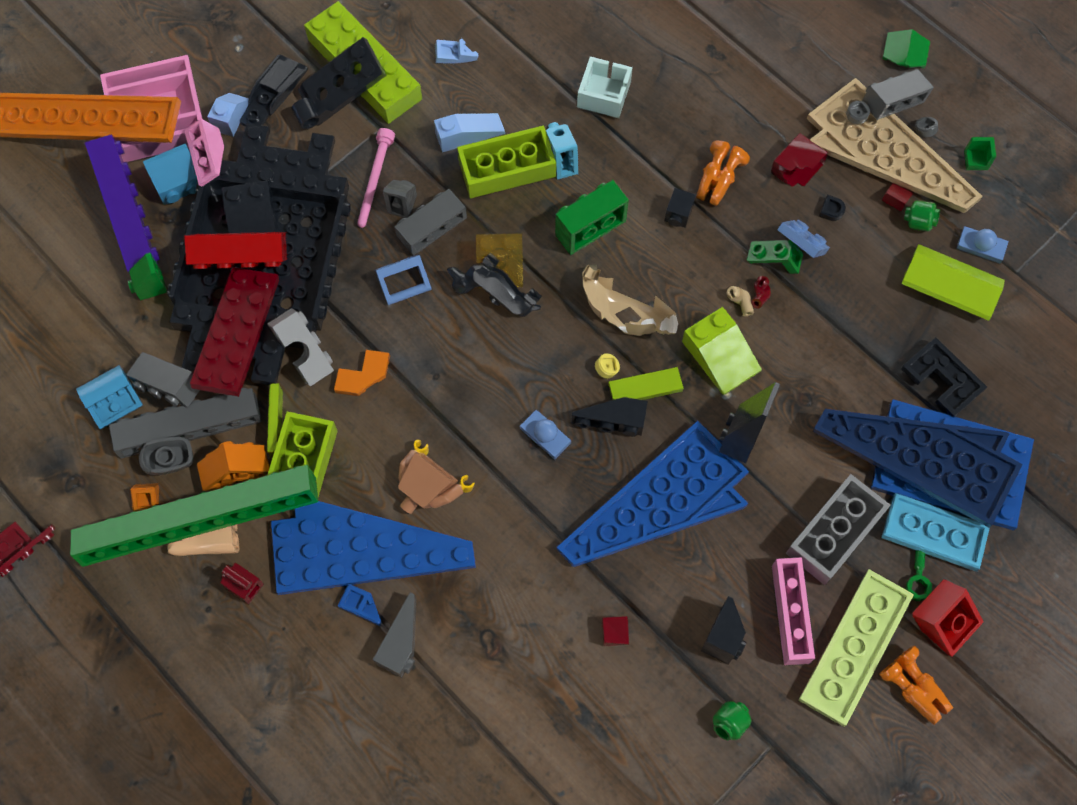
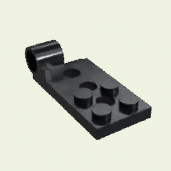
[291,37,387,129]

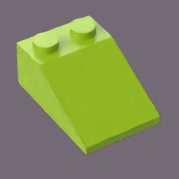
[682,307,762,396]

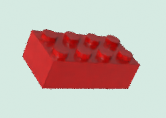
[185,232,287,269]

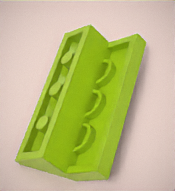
[902,244,1005,321]

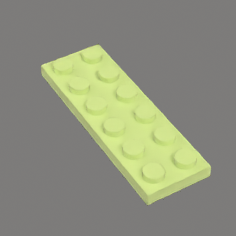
[799,569,914,727]

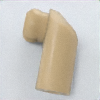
[726,286,754,316]

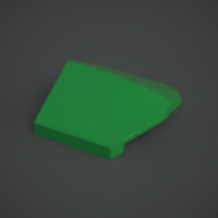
[882,29,930,68]

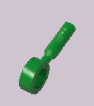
[905,550,932,601]

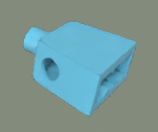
[546,122,578,180]

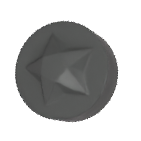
[846,101,870,124]
[915,117,938,137]

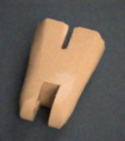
[167,525,239,556]

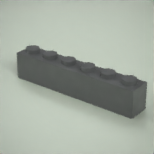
[109,388,262,459]

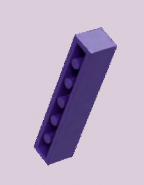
[85,134,160,274]

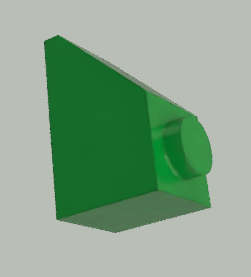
[128,253,167,301]

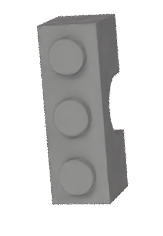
[268,308,334,386]

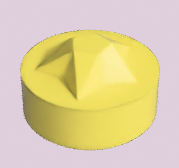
[595,354,620,379]

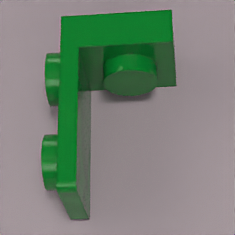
[747,240,803,274]

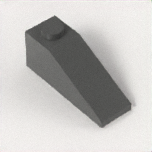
[373,592,416,678]

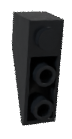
[571,397,648,437]

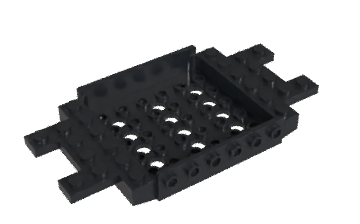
[167,123,351,385]

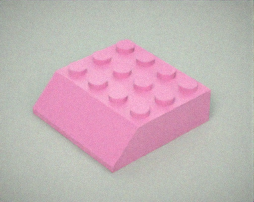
[100,55,202,162]

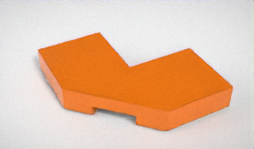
[334,350,390,396]

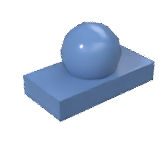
[956,226,1009,264]
[520,410,571,460]

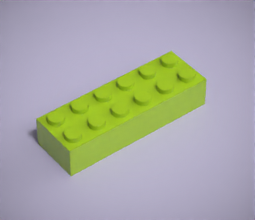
[304,1,422,124]

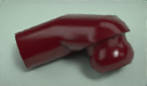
[751,276,771,309]

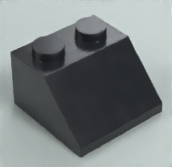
[701,596,747,665]

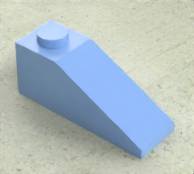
[434,113,505,153]

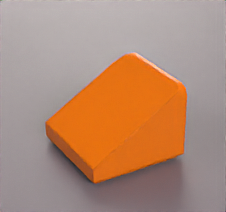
[130,483,159,512]

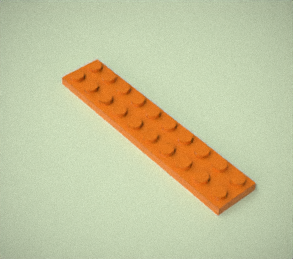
[0,93,181,143]

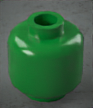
[904,200,940,231]
[713,701,752,741]

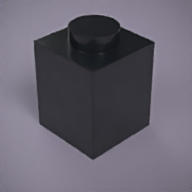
[664,188,696,228]

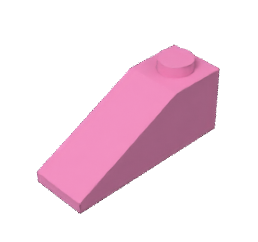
[184,119,224,187]

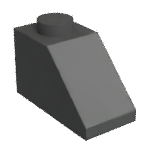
[383,180,417,218]

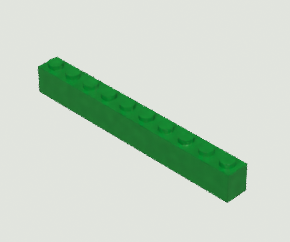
[70,465,318,567]

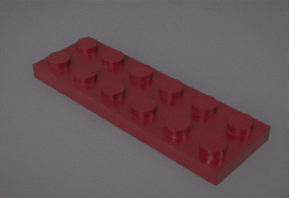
[190,267,279,397]

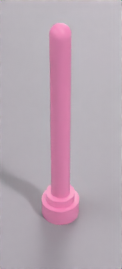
[357,128,395,228]

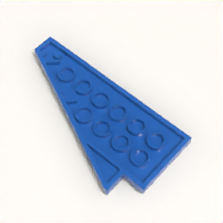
[557,421,749,567]

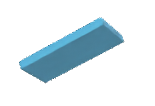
[881,493,989,572]

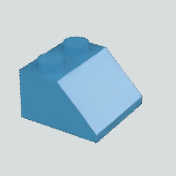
[143,144,198,205]

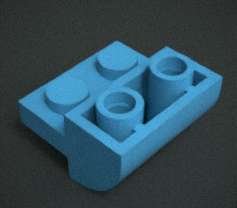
[76,365,144,429]

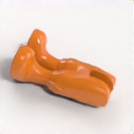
[696,140,750,206]
[879,645,953,725]

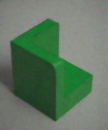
[964,137,996,170]

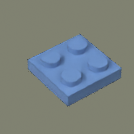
[777,220,830,258]

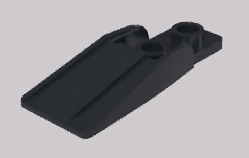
[240,54,308,126]

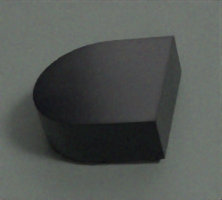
[819,194,846,221]

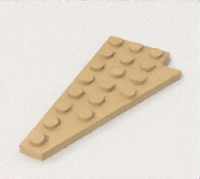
[807,78,982,213]

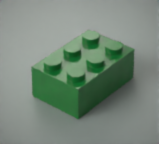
[555,180,629,256]

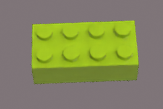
[457,125,556,198]

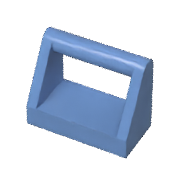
[375,255,432,305]

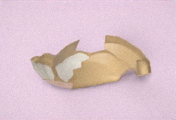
[582,265,678,336]

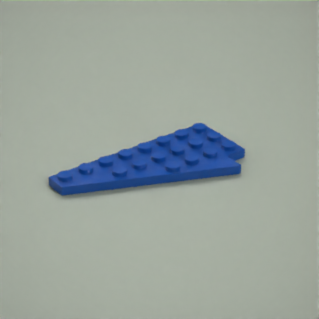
[271,501,476,595]

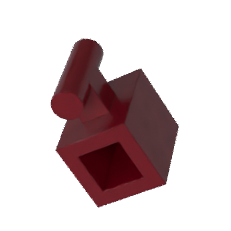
[220,562,264,604]

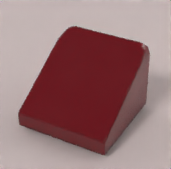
[882,183,913,212]

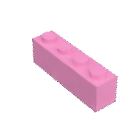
[772,557,815,665]

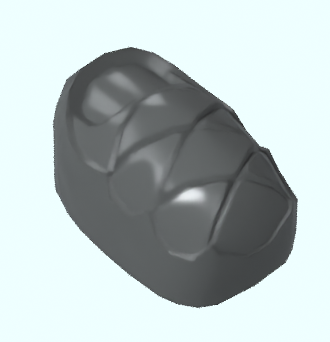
[139,437,193,475]

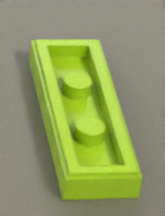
[608,367,684,400]
[267,383,283,458]

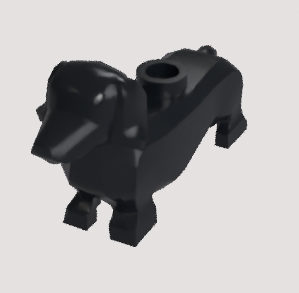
[447,253,542,317]

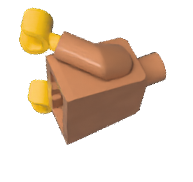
[398,440,475,514]

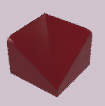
[602,616,629,646]

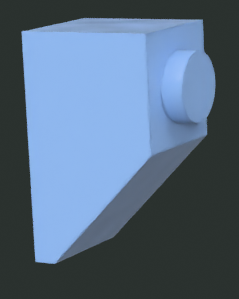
[207,93,249,137]

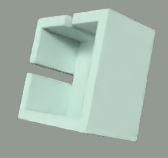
[577,57,633,118]

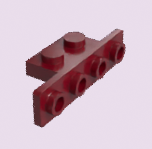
[0,521,55,577]

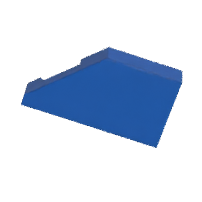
[338,583,382,626]

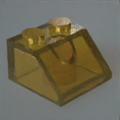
[476,234,523,288]

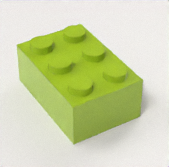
[267,411,338,497]

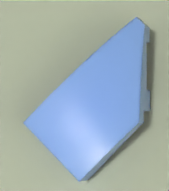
[435,39,478,63]

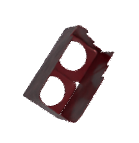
[771,133,828,187]

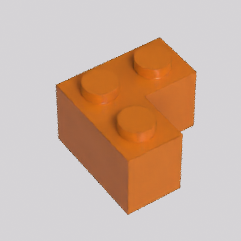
[197,441,270,491]

